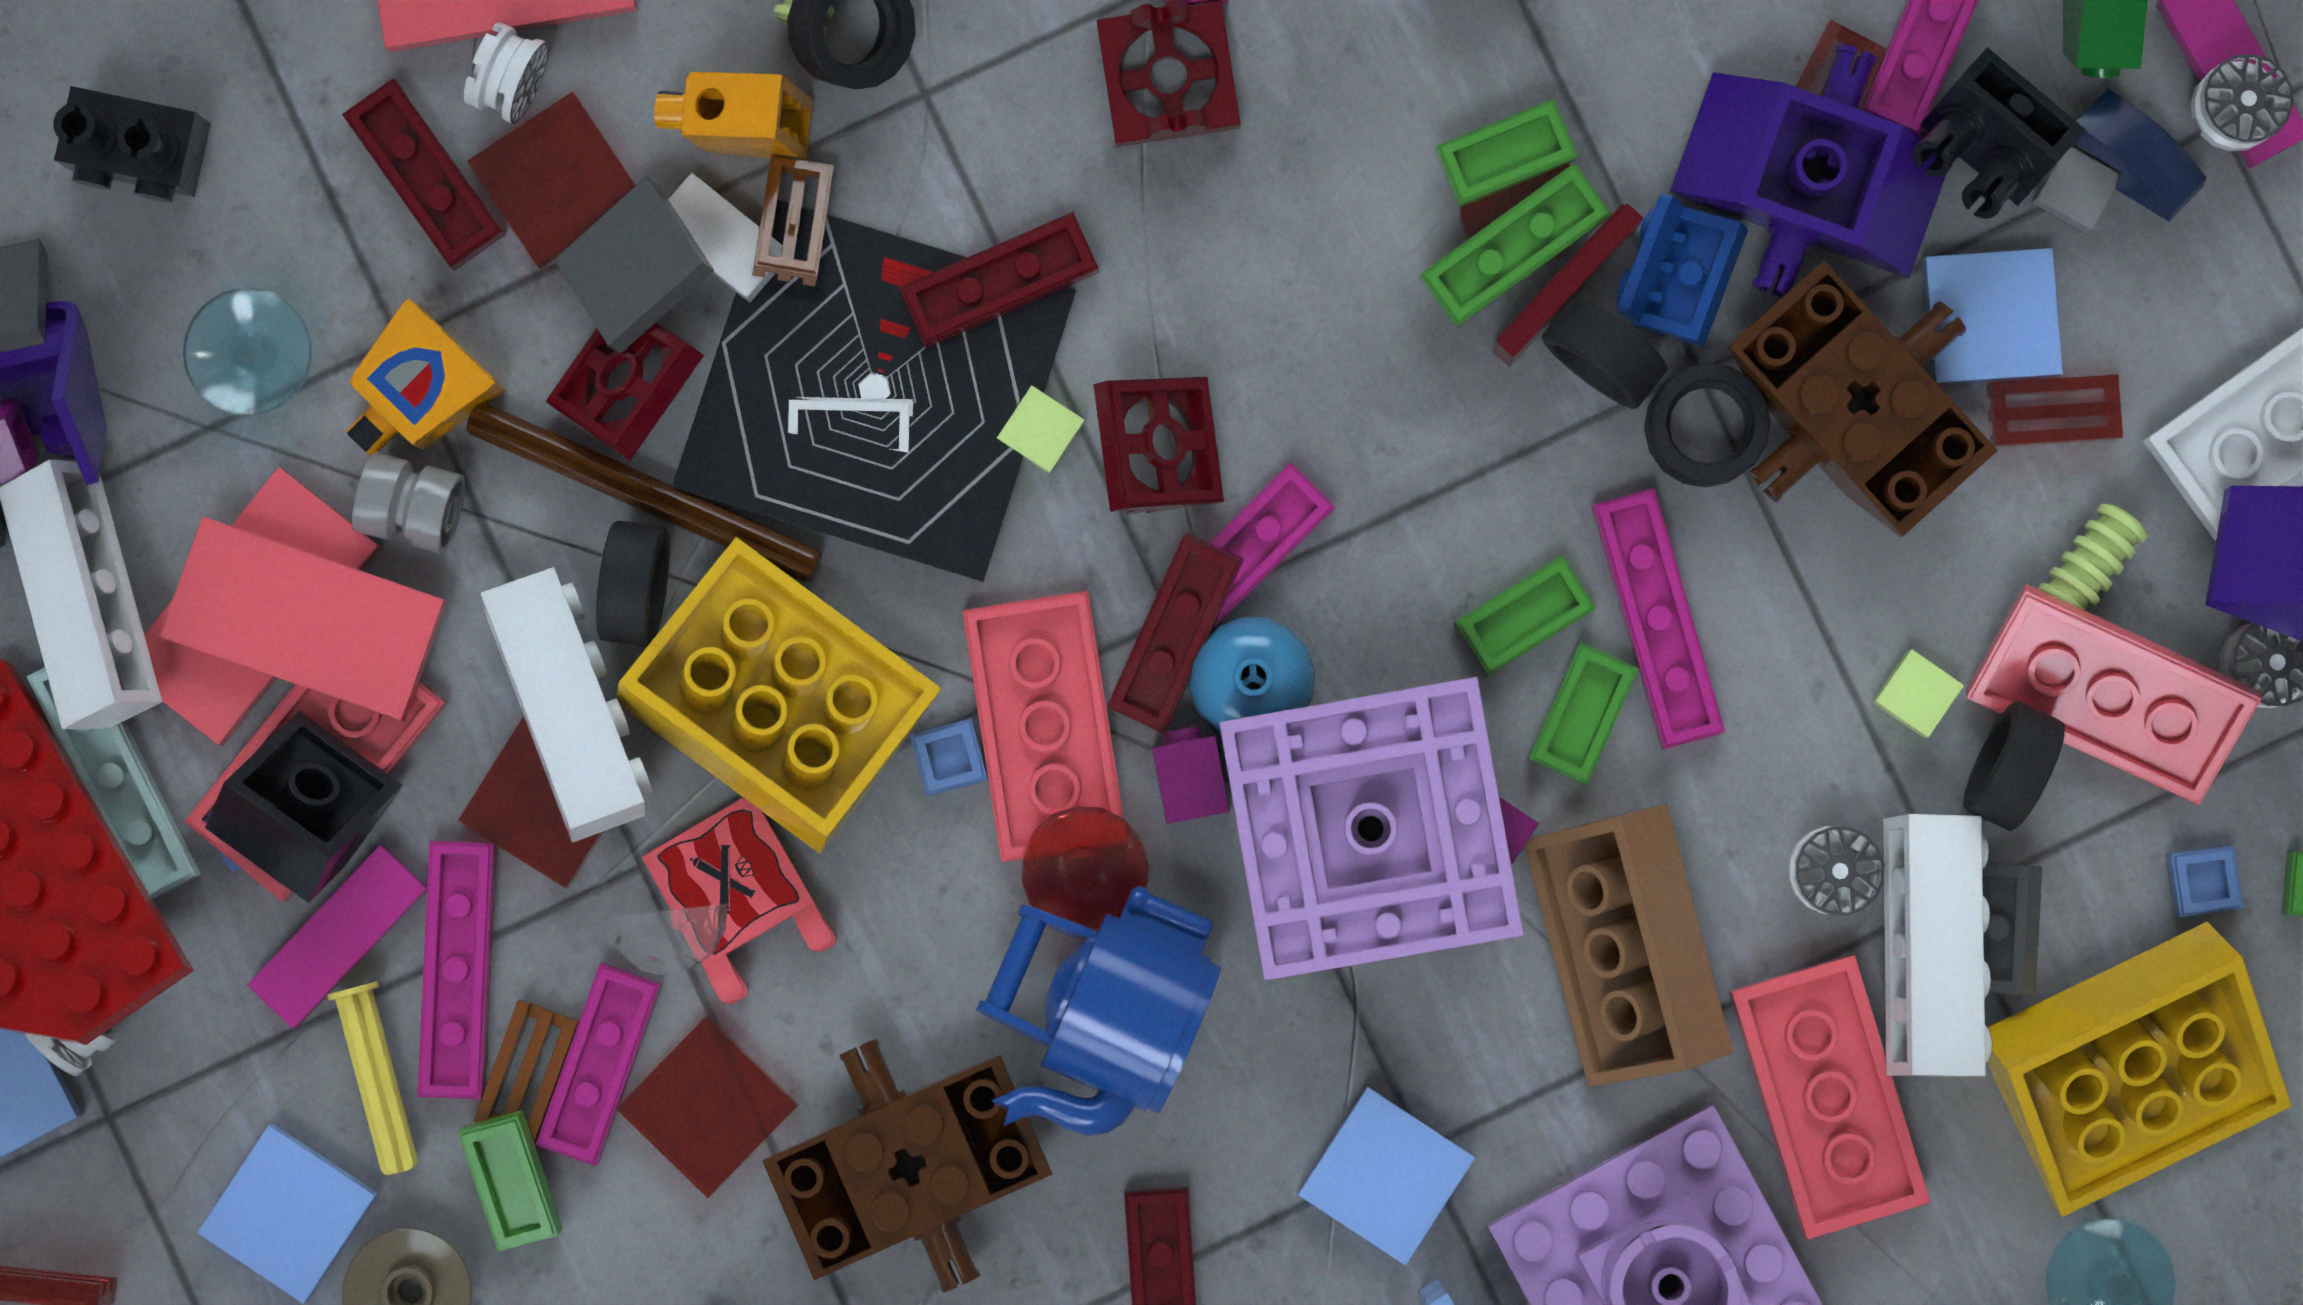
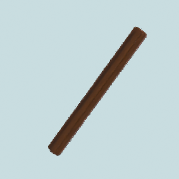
[466,403,821,581]

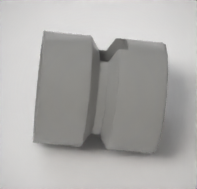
[352,452,465,554]

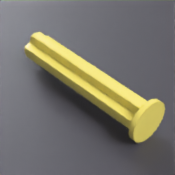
[327,981,418,1175]

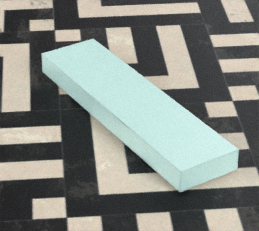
[26,667,201,900]

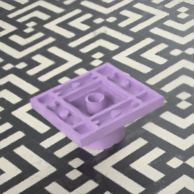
[1219,677,1524,981]
[1487,1103,1822,1305]

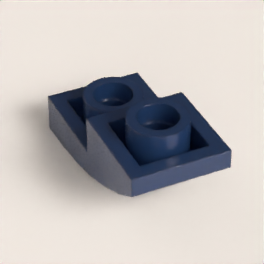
[2074,88,2207,221]

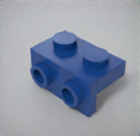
[1617,193,1748,348]

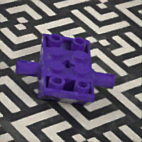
[1669,44,1947,297]
[2205,485,2303,641]

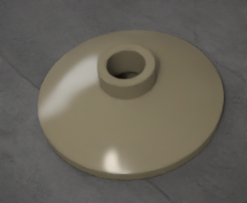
[342,1228,472,1305]

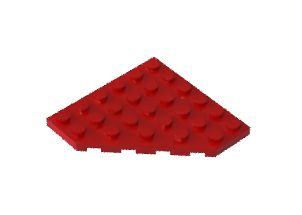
[0,659,194,1045]

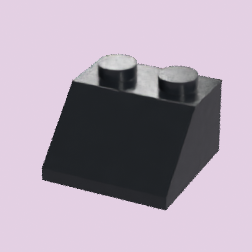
[205,711,402,903]

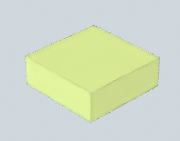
[997,385,1085,475]
[1872,649,1964,738]

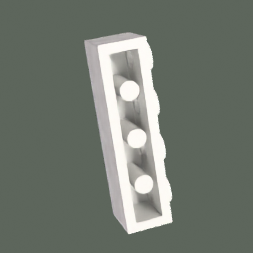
[0,460,162,729]
[480,567,652,843]
[1883,814,1992,1077]

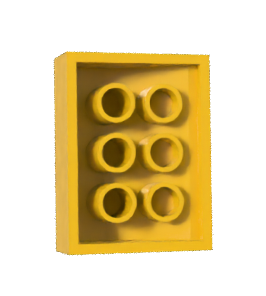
[616,537,942,854]
[1987,922,2292,1217]

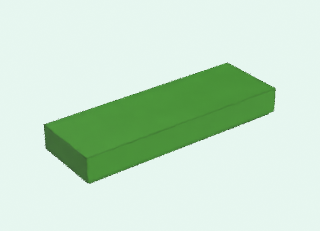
[1419,163,1612,328]

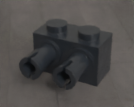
[1912,47,2086,219]
[53,86,211,203]

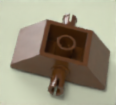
[1727,260,1998,538]
[762,1038,1053,1292]

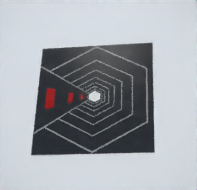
[672,200,1076,582]

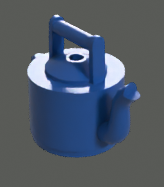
[976,886,1221,1136]

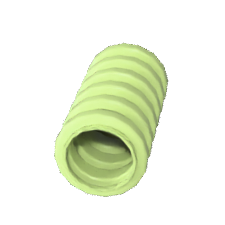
[2037,503,2148,610]

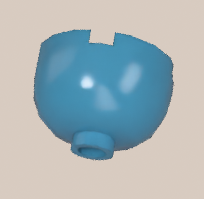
[1189,617,1315,735]

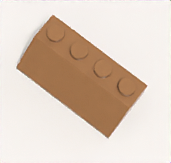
[1525,803,1733,1087]

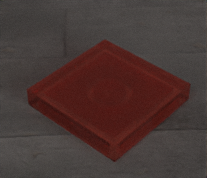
[467,91,636,269]
[458,716,605,888]
[616,1016,799,1199]

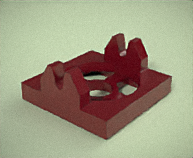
[1096,0,1241,148]
[545,323,704,461]
[1093,377,1224,515]

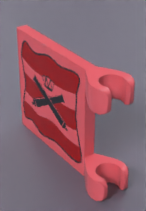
[641,798,837,1004]

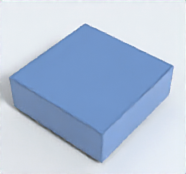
[910,718,989,797]
[2165,845,2244,917]

